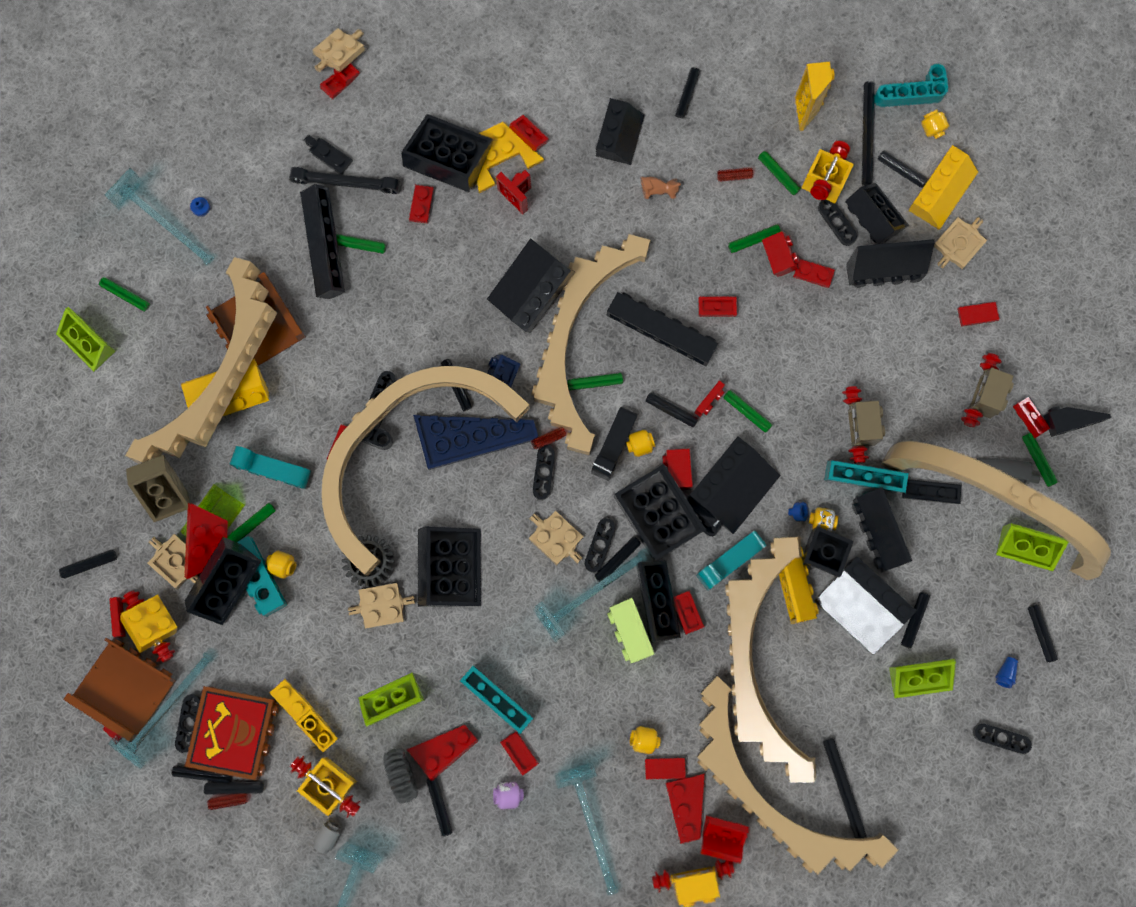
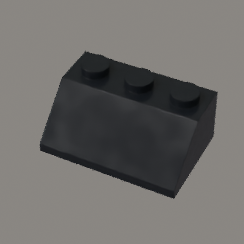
[596,98,645,165]
[845,183,909,244]

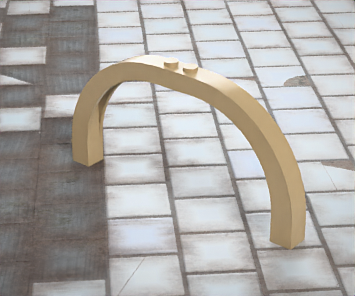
[321,366,530,576]
[881,441,1111,580]

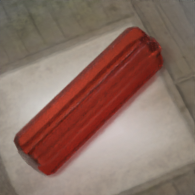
[717,168,753,181]
[531,427,566,449]
[207,793,248,810]

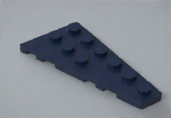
[413,415,539,470]

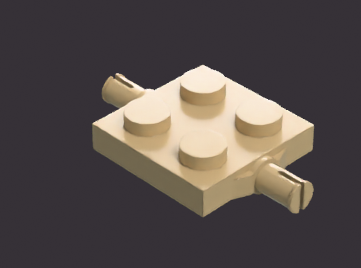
[313,28,365,73]
[934,217,987,269]
[529,511,583,566]
[147,534,198,589]
[348,583,415,629]

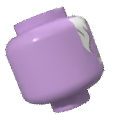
[493,782,523,809]

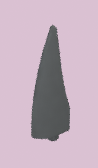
[975,458,1040,485]

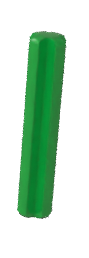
[758,151,801,195]
[728,224,781,253]
[336,234,386,254]
[98,277,150,311]
[567,373,623,391]
[724,390,772,433]
[1022,433,1058,487]
[227,503,276,542]

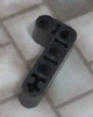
[362,371,397,450]
[591,407,638,481]

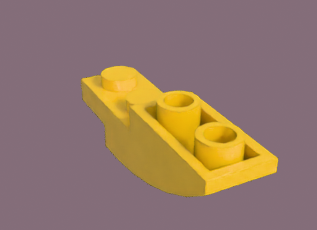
[270,678,338,752]

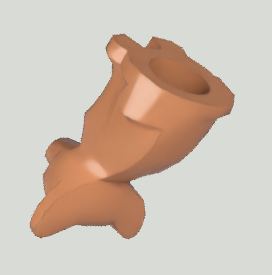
[640,176,681,199]

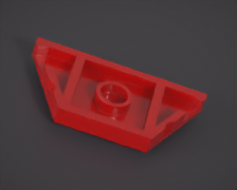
[184,503,228,579]

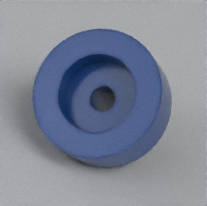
[190,197,210,217]
[788,502,808,522]

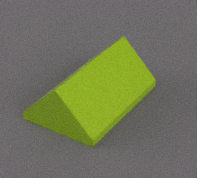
[56,307,116,372]
[996,523,1069,571]
[889,659,956,698]
[358,673,425,727]

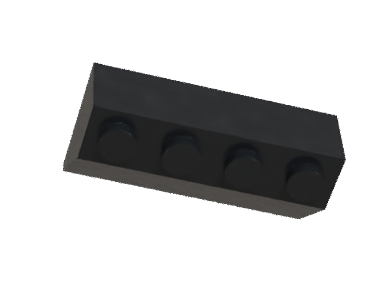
[852,487,912,572]
[185,537,261,625]
[636,560,681,643]

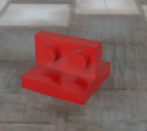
[496,170,531,215]
[700,816,749,864]

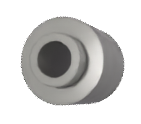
[313,821,341,854]

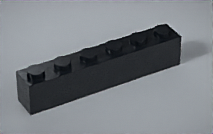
[300,184,345,299]
[606,292,718,367]

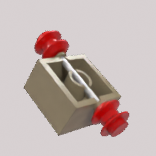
[961,353,1014,428]
[842,386,885,464]

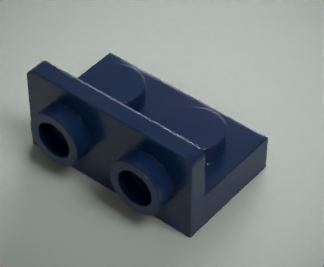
[487,354,520,388]

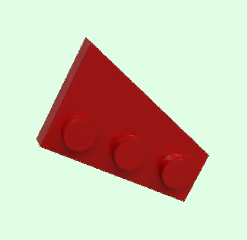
[407,725,478,781]
[665,774,704,844]

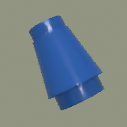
[996,657,1018,688]

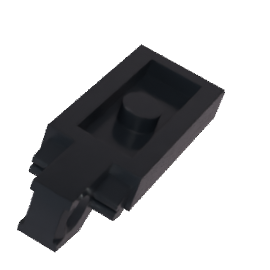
[304,135,353,175]

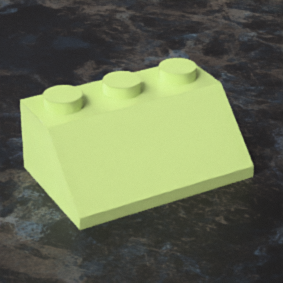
[607,598,654,664]

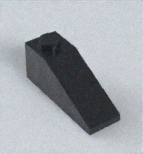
[1043,406,1112,437]

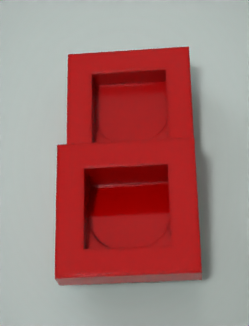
[320,63,360,100]

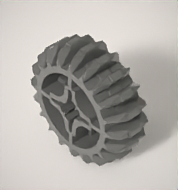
[342,535,395,588]
[383,748,418,804]

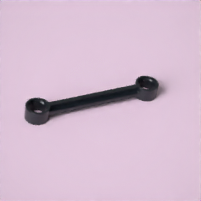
[289,167,400,194]

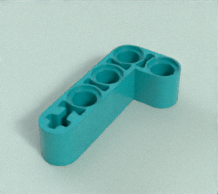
[874,63,948,107]
[230,446,311,489]
[696,530,767,591]

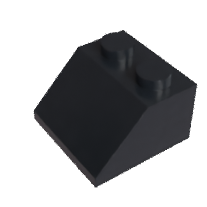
[803,526,854,578]

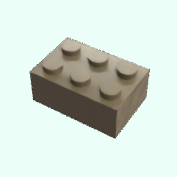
[126,455,190,522]

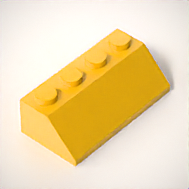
[795,62,834,131]
[908,145,978,230]
[181,359,269,417]
[773,547,819,625]

